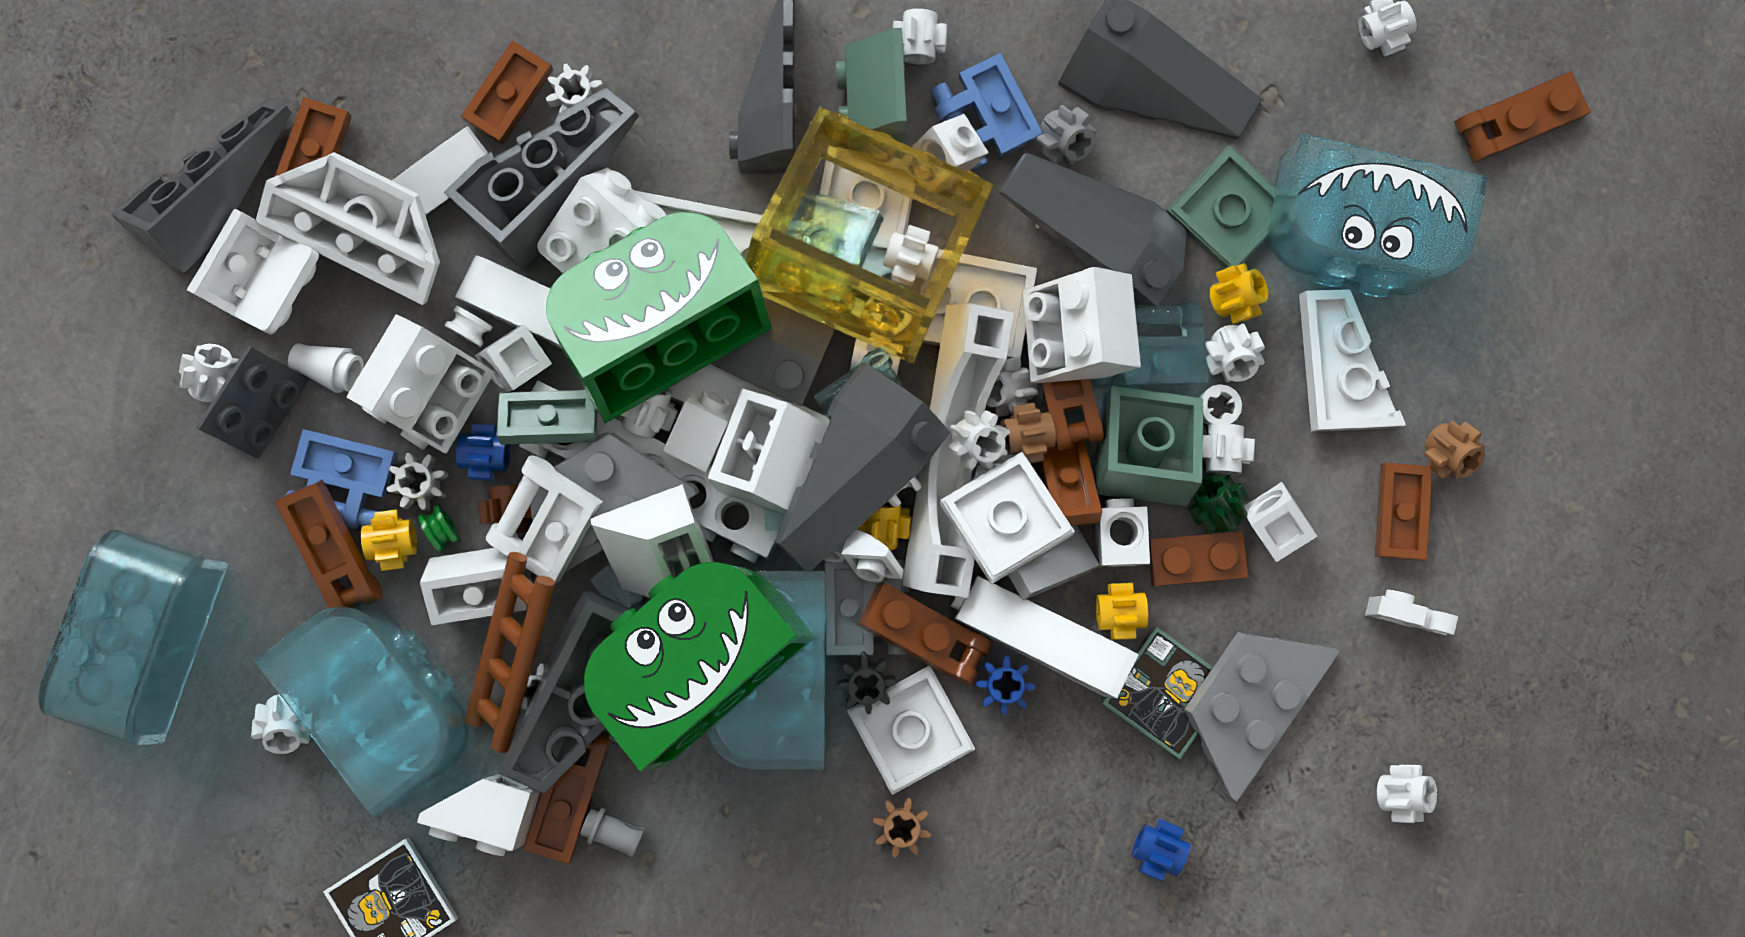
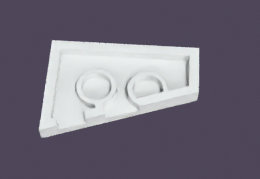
[1299,289,1406,432]

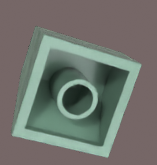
[836,28,907,148]
[1095,386,1203,506]

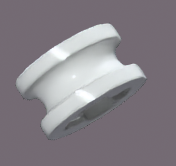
[444,306,493,347]
[1199,384,1242,426]

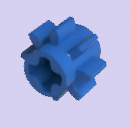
[456,423,510,481]
[975,656,1036,715]
[1131,819,1190,882]

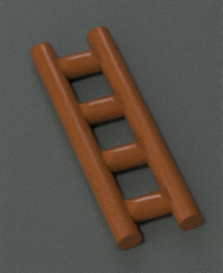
[464,552,555,753]

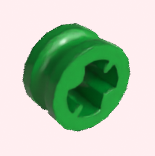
[418,504,461,552]

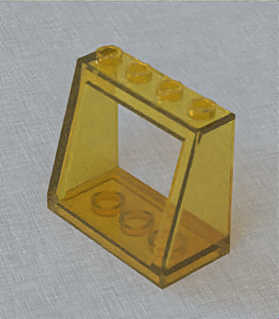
[746,106,994,364]

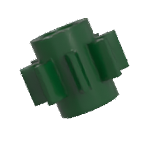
[1188,475,1250,534]

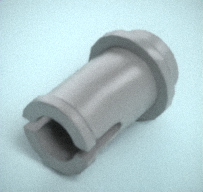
[580,807,645,858]

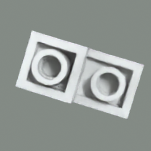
[392,126,488,216]
[824,529,904,582]

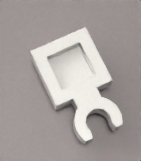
[1365,590,1458,635]

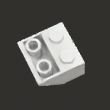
[1023,267,1141,383]
[346,314,495,454]
[708,388,829,514]
[590,484,714,598]
[417,774,542,856]

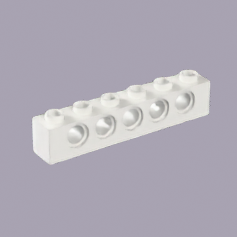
[519,380,786,563]

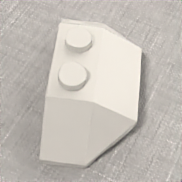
[255,152,440,305]

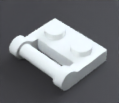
[486,455,603,584]

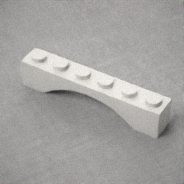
[902,303,1014,598]

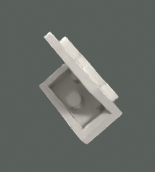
[537,167,666,273]
[187,209,319,335]

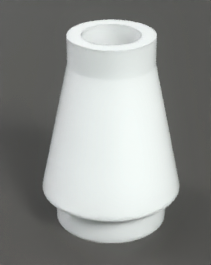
[288,343,364,393]

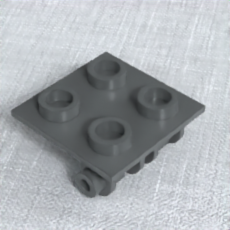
[196,345,308,459]

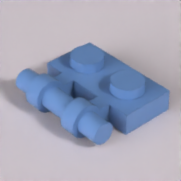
[930,53,1043,172]
[286,429,398,530]

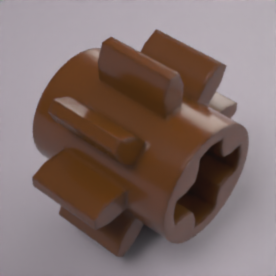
[478,484,532,533]

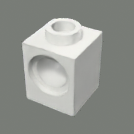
[904,114,989,193]
[475,324,552,393]
[663,391,734,472]
[1244,482,1318,562]
[1094,499,1150,568]

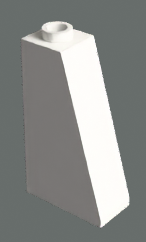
[951,576,1139,698]

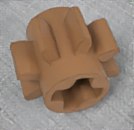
[1000,403,1056,463]
[1424,421,1485,480]
[872,797,931,858]

